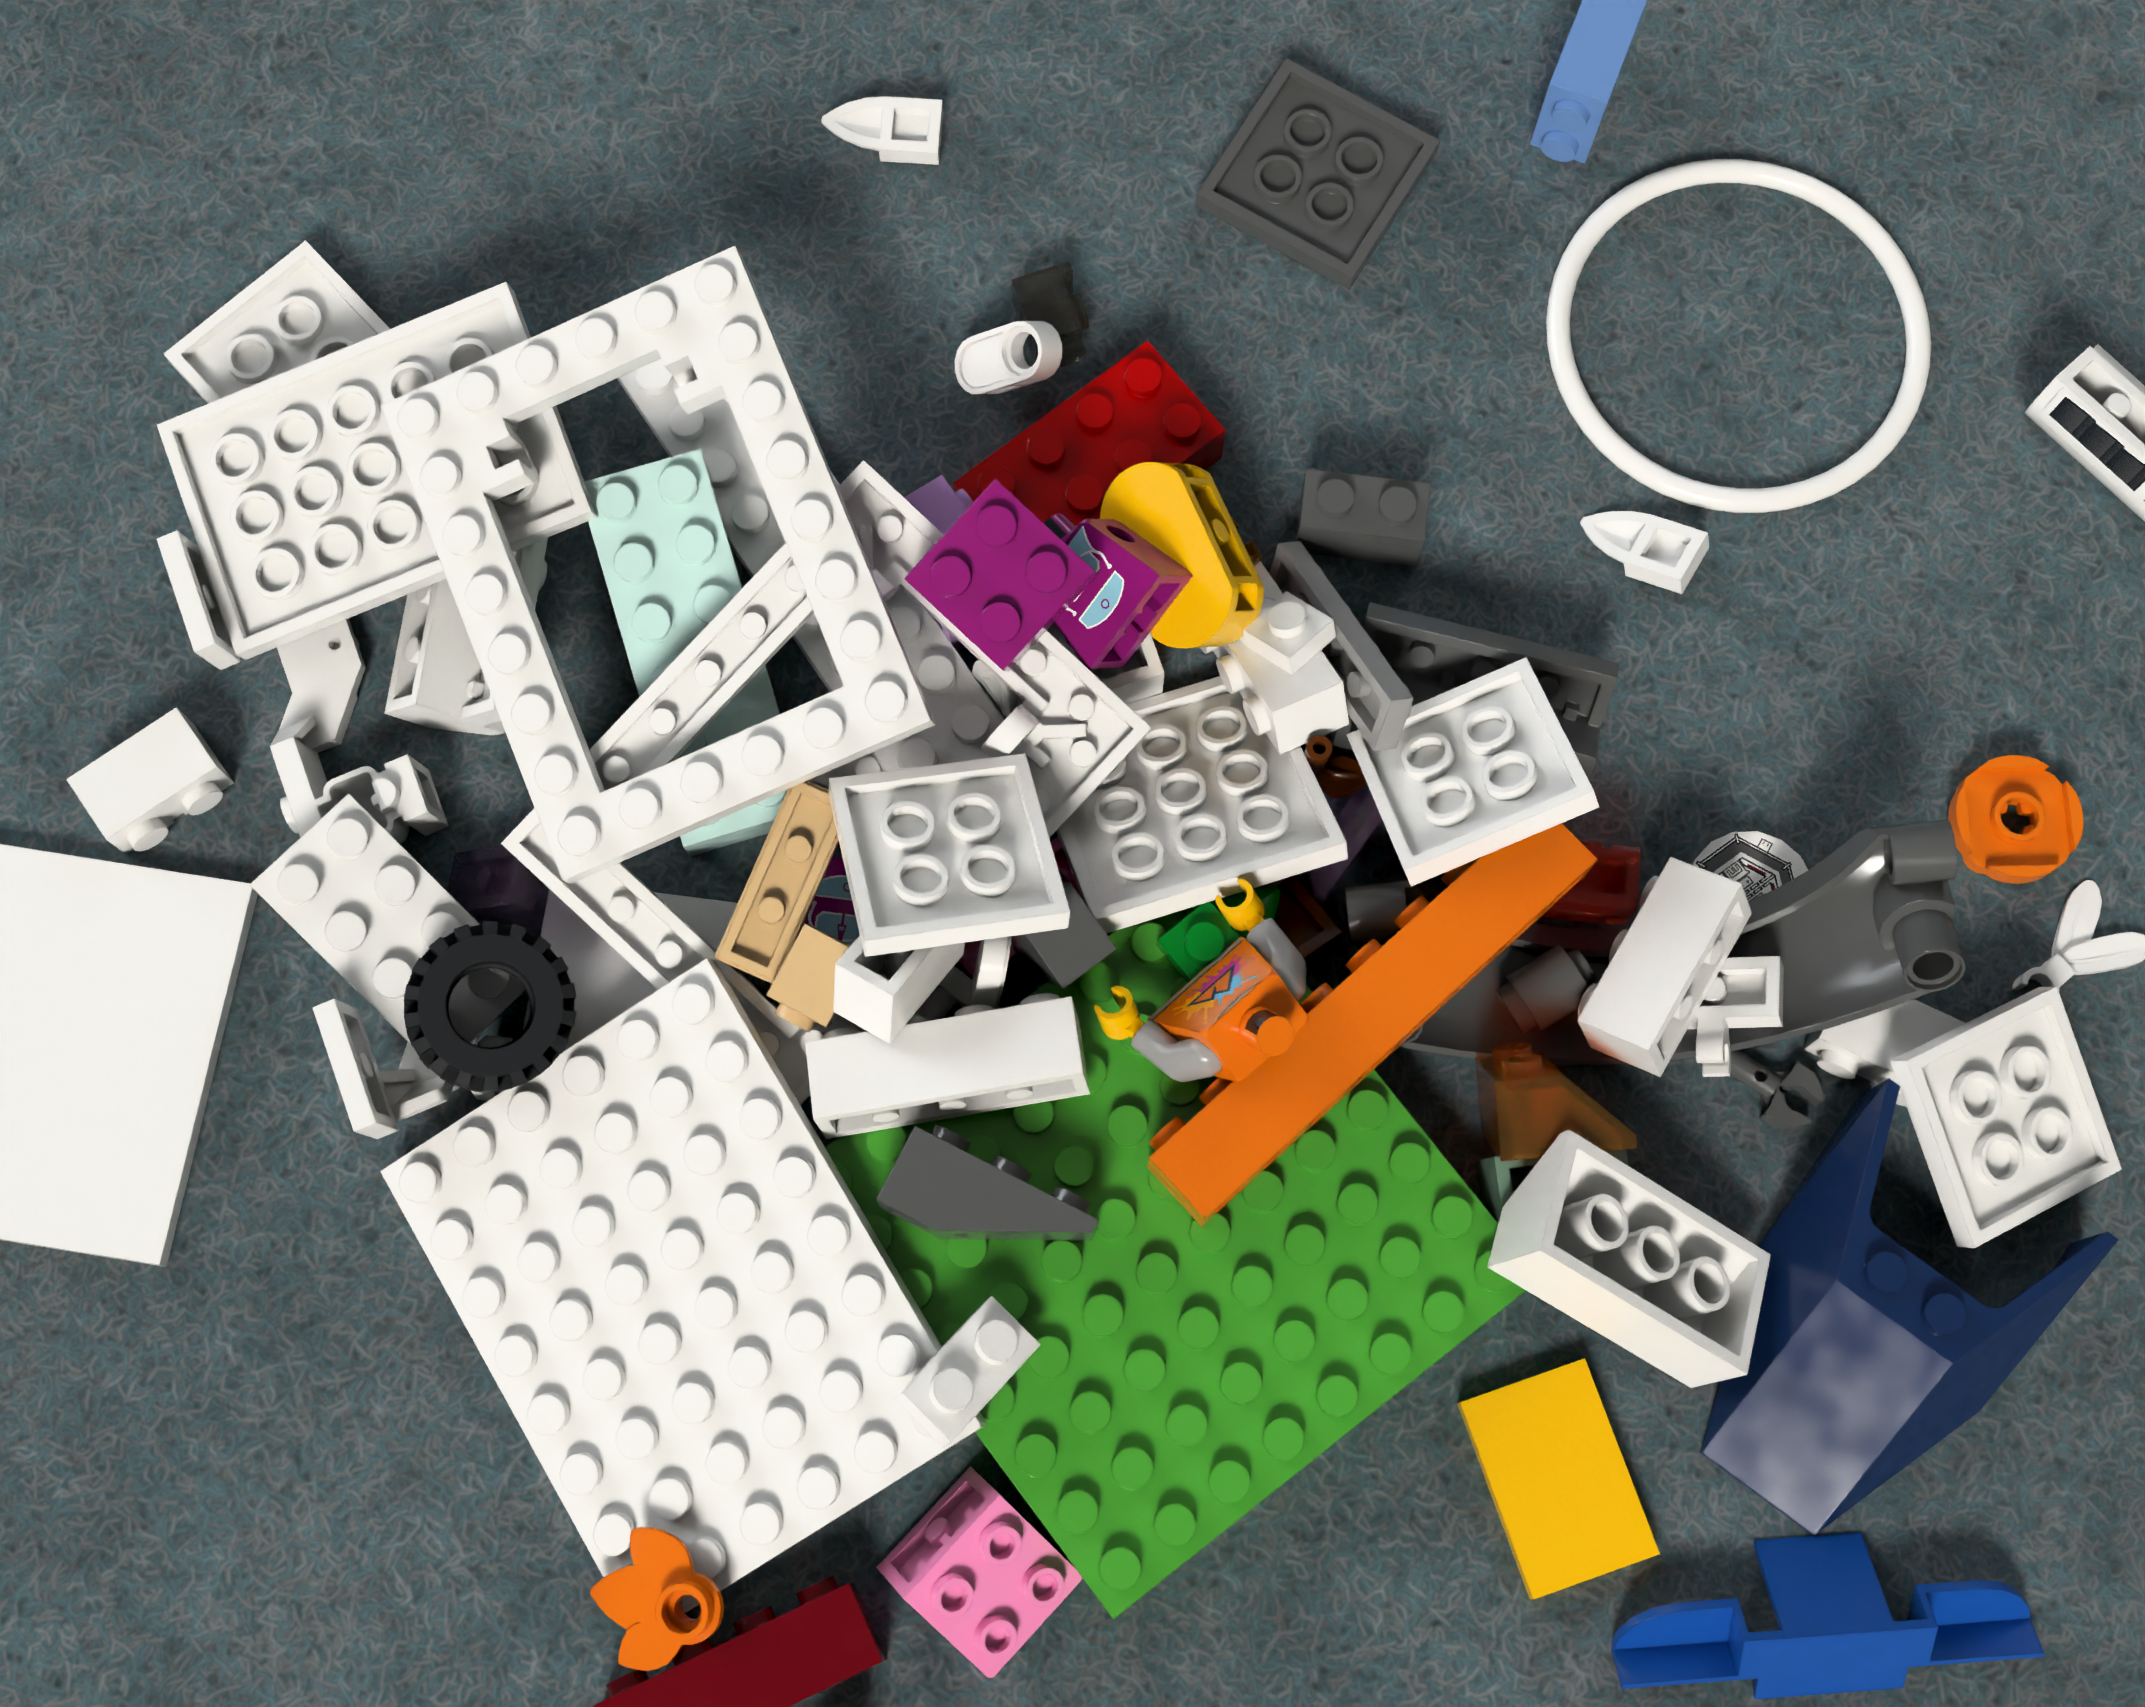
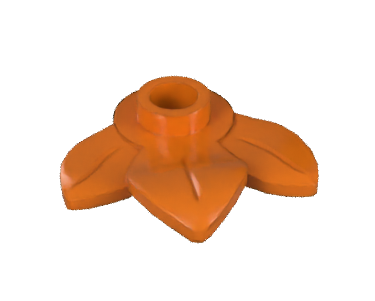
[590,1527,724,1671]

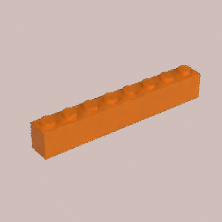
[1147,823,1598,1227]

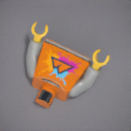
[1094,879,1309,1082]

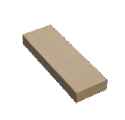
[714,781,839,983]

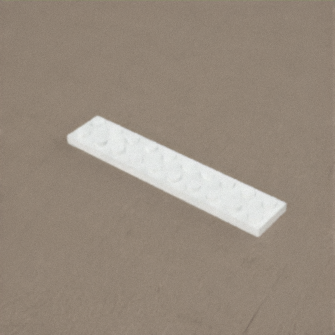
[617,359,1021,771]

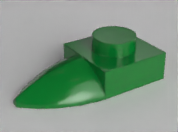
[1156,886,1281,983]

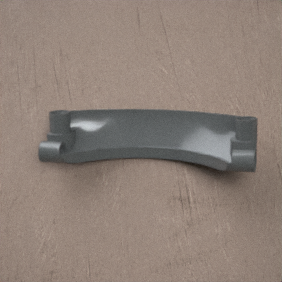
[1345,819,1966,1065]

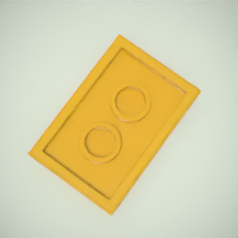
[1457,1358,1660,1600]

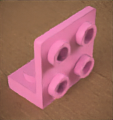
[876,1466,1082,1678]

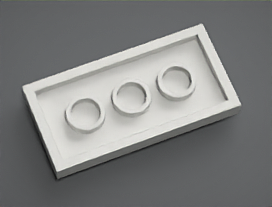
[250,794,526,1044]

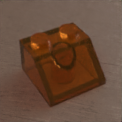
[1475,1043,1637,1161]

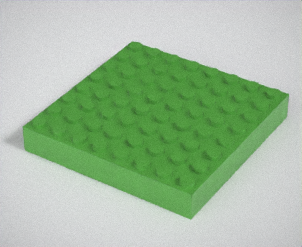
[825,900,1526,1619]

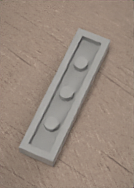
[1270,541,1413,751]

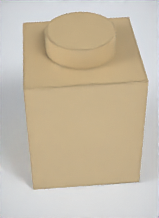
[766,924,850,1032]

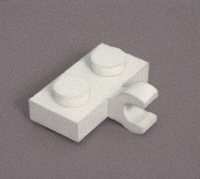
[1688,956,1784,1077]

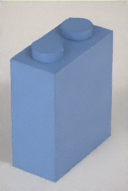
[1530,0,1647,164]

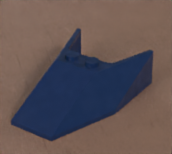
[1700,1078,2119,1535]

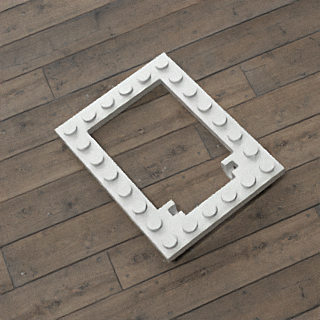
[380,246,935,884]
[501,460,1151,1106]

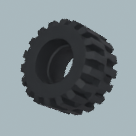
[404,921,576,1092]

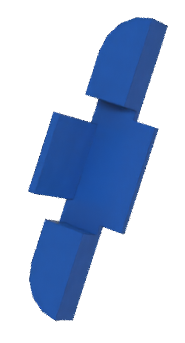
[1611,1532,2045,1699]

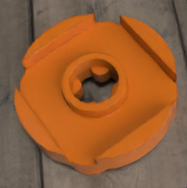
[1948,755,2084,884]

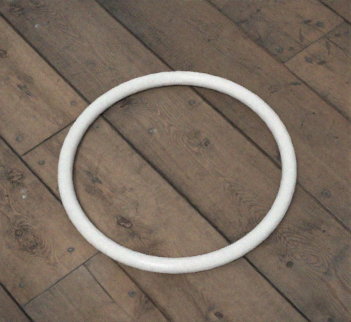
[1546,159,1931,513]

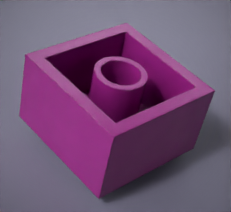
[904,479,1098,671]

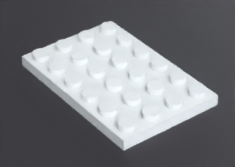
[157,282,597,660]

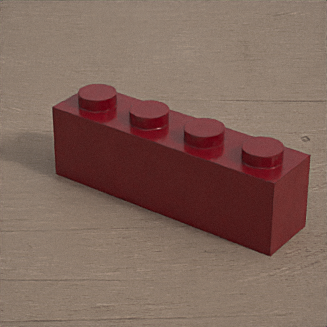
[593,1576,887,1707]

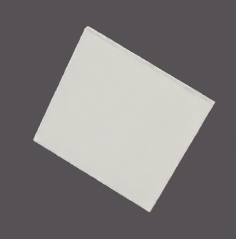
[0,844,258,1267]

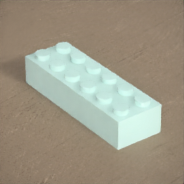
[585,449,788,857]

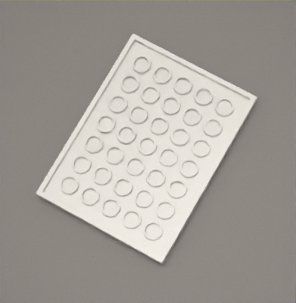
[380,958,987,1613]

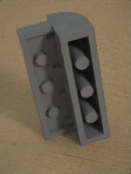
[1333,602,1619,780]

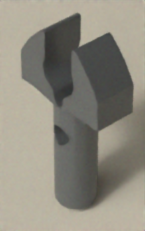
[1730,1050,1825,1129]

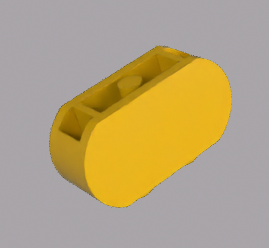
[1100,462,1264,648]

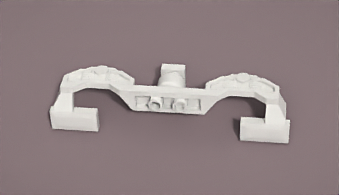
[157,530,477,1139]

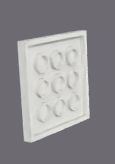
[1023,676,1348,934]

